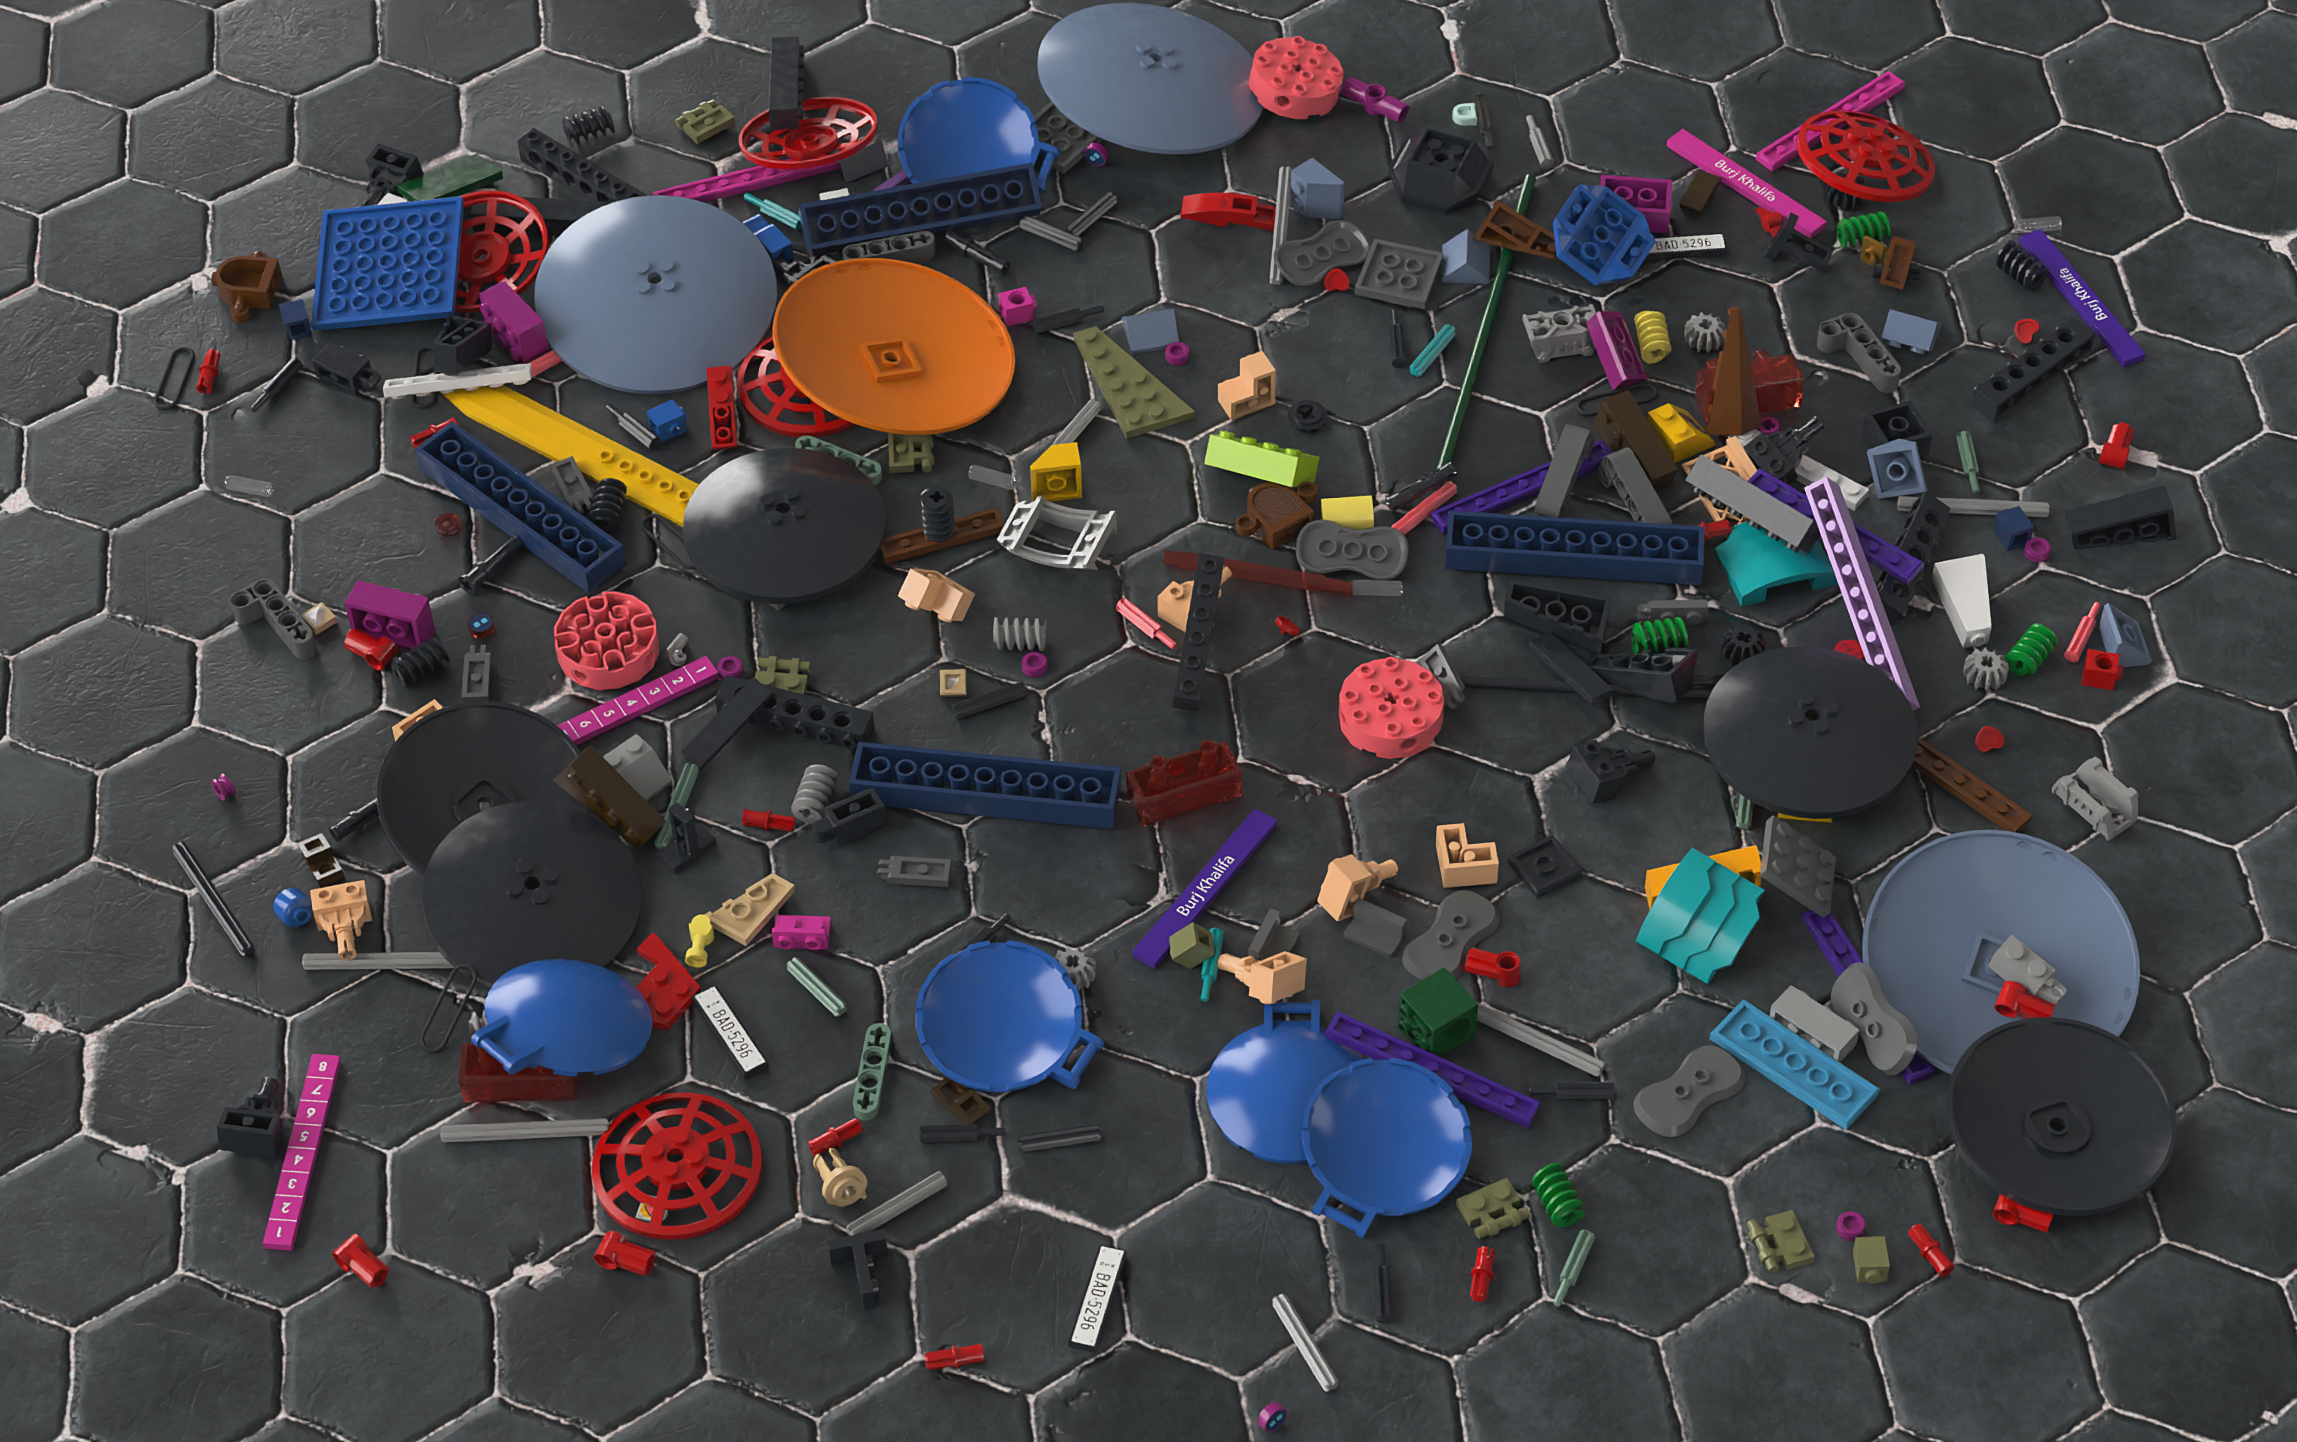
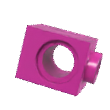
[998,287,1037,327]

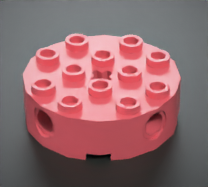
[1248,36,1344,119]
[554,591,660,691]
[1339,657,1444,759]

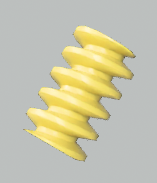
[1634,311,1671,364]

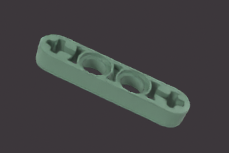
[795,435,882,485]
[853,1023,892,1121]

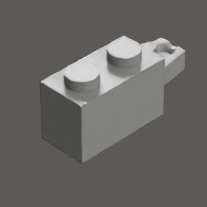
[1988,935,2067,1005]

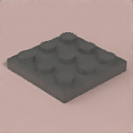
[1034,101,1103,174]
[1355,239,1444,309]
[1760,816,1836,918]

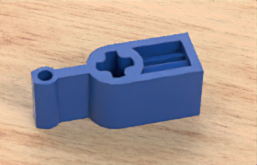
[742,214,794,262]

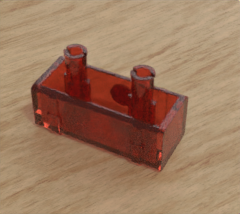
[1695,350,1804,423]
[1126,740,1242,826]
[459,1043,578,1104]

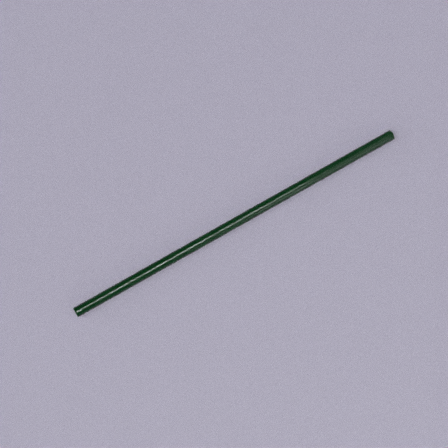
[1436,174,1536,487]

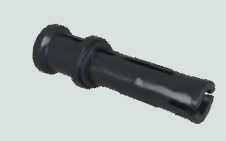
[458,534,524,595]

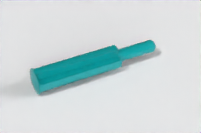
[744,193,802,230]
[1201,928,1225,1002]

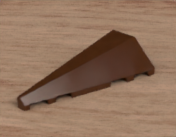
[1473,200,1563,262]
[1704,306,1762,435]

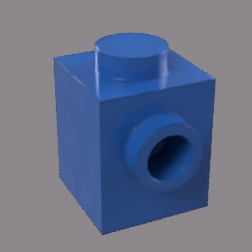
[647,399,688,443]

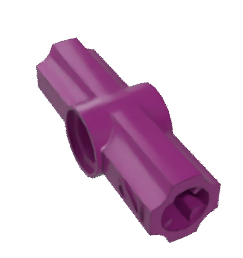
[1341,76,1410,123]

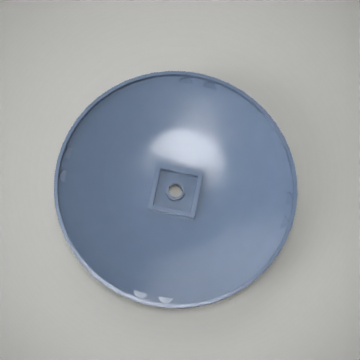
[1037,3,1263,154]
[535,196,777,394]
[1862,830,2140,1075]

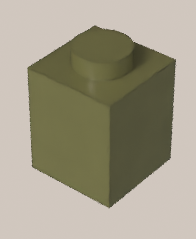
[1169,922,1215,969]
[1853,1236,1890,1284]

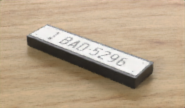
[1644,233,1727,261]
[692,985,769,1079]
[1068,1245,1127,1353]

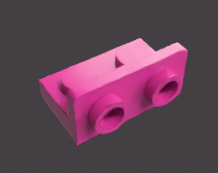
[772,915,831,950]

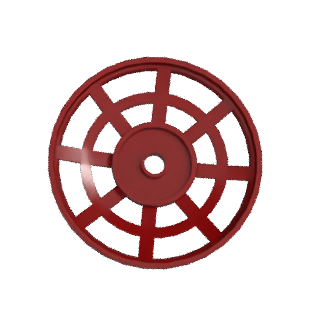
[739,97,878,170]
[1796,110,1935,202]
[455,190,549,313]
[737,336,855,437]
[592,1092,762,1240]

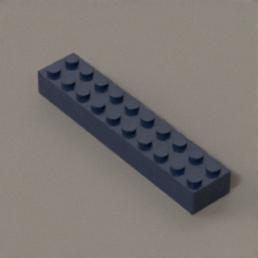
[798,162,1042,257]
[415,422,626,594]
[1445,511,1704,585]
[849,742,1121,829]

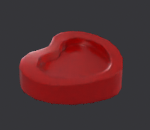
[1324,268,1350,291]
[2015,319,2040,344]
[1275,615,1300,636]
[1975,726,2004,752]

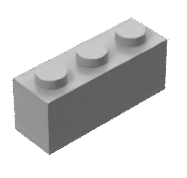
[1770,985,1859,1062]

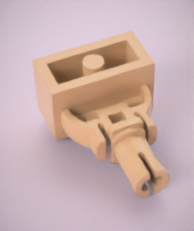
[1158,566,1232,632]
[1317,854,1398,922]
[310,880,372,961]
[1218,951,1307,1004]

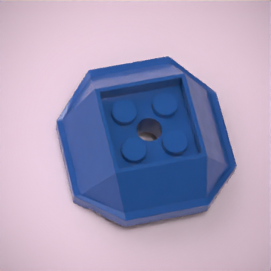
[1553,184,1656,286]

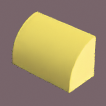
[1321,495,1374,530]

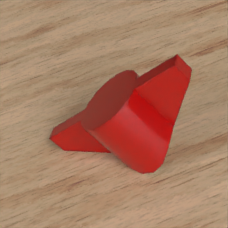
[1756,207,1782,238]

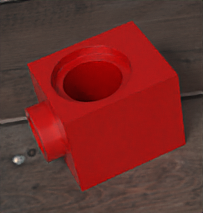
[2082,649,2123,690]

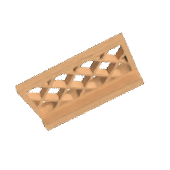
[1681,436,1758,538]

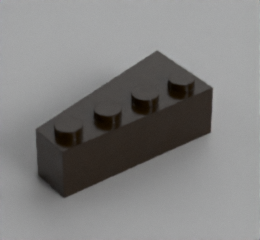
[1593,390,1678,489]
[553,745,666,849]

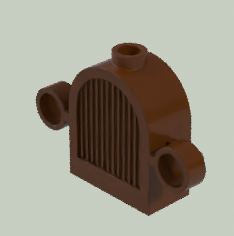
[211,251,282,323]
[1236,481,1317,550]

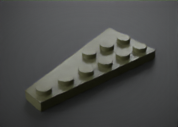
[1073,326,1195,439]

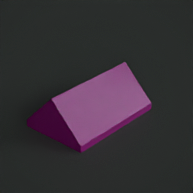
[1586,311,1648,390]

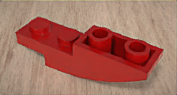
[1180,193,1276,231]
[706,365,737,450]

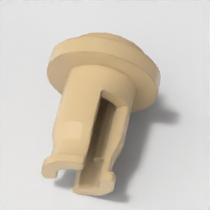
[813,1148,867,1207]

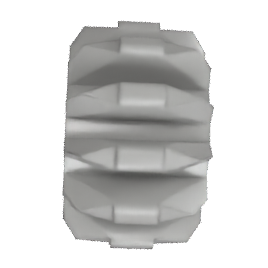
[1684,312,1726,353]
[1963,647,2009,692]
[1054,946,1096,992]

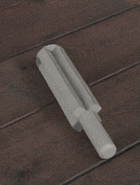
[1526,115,1554,169]

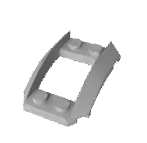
[997,496,1117,570]

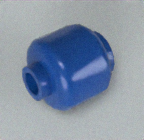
[273,888,313,928]

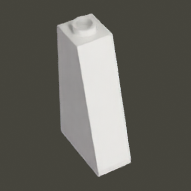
[1931,554,1991,648]

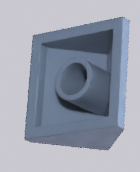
[1441,229,1490,284]
[1122,309,1179,354]
[1867,439,1927,499]
[2099,603,2152,667]

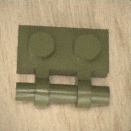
[675,99,735,144]
[888,433,934,473]
[755,656,811,695]
[1456,1178,1530,1239]
[1747,1210,1815,1273]

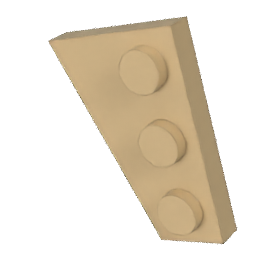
[704,873,795,946]

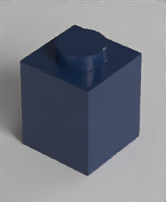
[279,299,312,341]
[1993,506,2034,551]

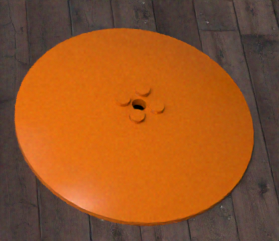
[772,258,1015,435]

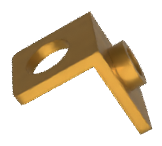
[1860,236,1889,267]

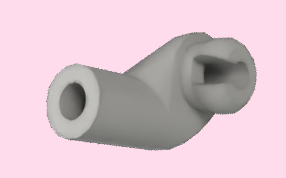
[666,633,689,667]

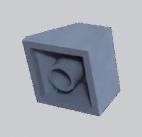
[1290,158,1344,219]
[1881,309,1942,354]

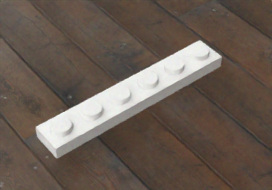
[383,363,533,399]
[1728,429,1869,511]

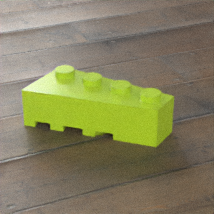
[1204,431,1320,487]

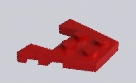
[636,932,701,1031]

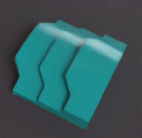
[1714,521,1838,607]
[1636,848,1765,984]

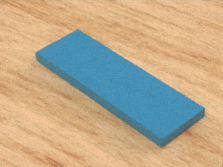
[1710,999,1880,1130]

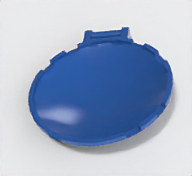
[898,77,1060,193]
[915,940,1104,1092]
[471,959,652,1076]
[1207,1000,1365,1164]
[1302,1058,1472,1239]

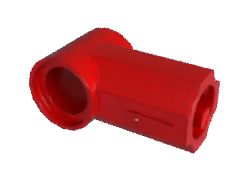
[2099,422,2135,470]
[344,628,399,671]
[1465,948,1521,987]
[1994,981,2055,1019]
[1993,1194,2054,1232]
[593,1231,656,1276]
[332,1234,390,1288]

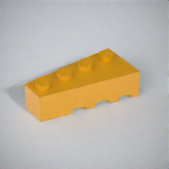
[1645,845,1762,909]

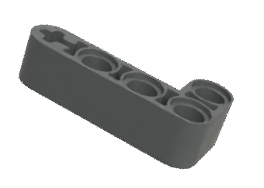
[843,231,935,265]
[1817,313,1901,393]
[1535,423,1594,518]
[1598,447,1672,525]
[229,579,317,660]

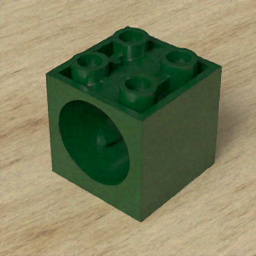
[1397,967,1478,1057]

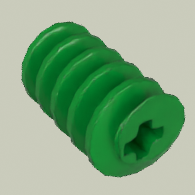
[1837,211,1890,249]
[1631,617,1689,655]
[2005,623,2058,676]
[1532,1162,1586,1228]

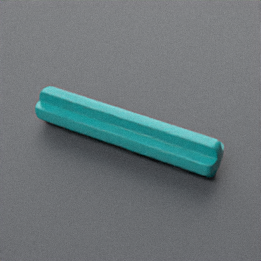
[1410,324,1456,377]

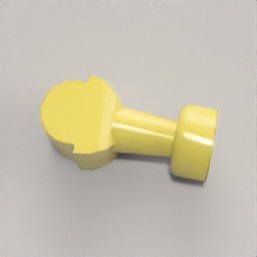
[685,915,714,968]

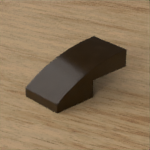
[1679,170,1722,215]
[297,833,345,888]
[930,1076,991,1124]

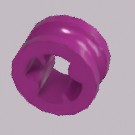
[1757,417,1779,436]
[210,774,236,800]

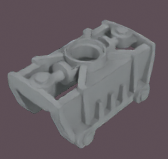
[1522,304,1596,363]
[2052,757,2139,841]

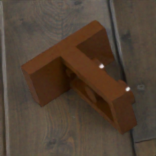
[1880,236,1917,289]

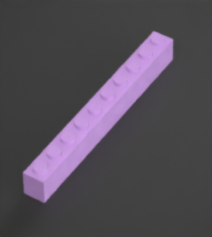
[1804,476,1920,710]

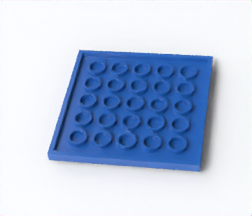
[311,196,464,331]

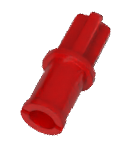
[196,348,221,394]
[410,417,459,448]
[1698,519,1731,542]
[742,809,796,831]
[807,1118,863,1157]
[1908,1224,1955,1277]
[1470,1246,1496,1302]
[925,1343,984,1370]

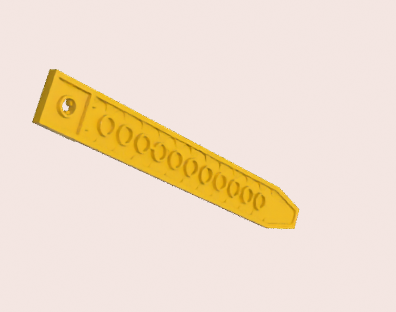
[439,385,699,527]

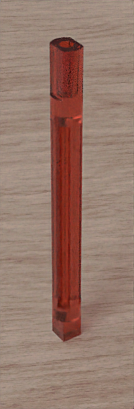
[1162,550,1353,596]

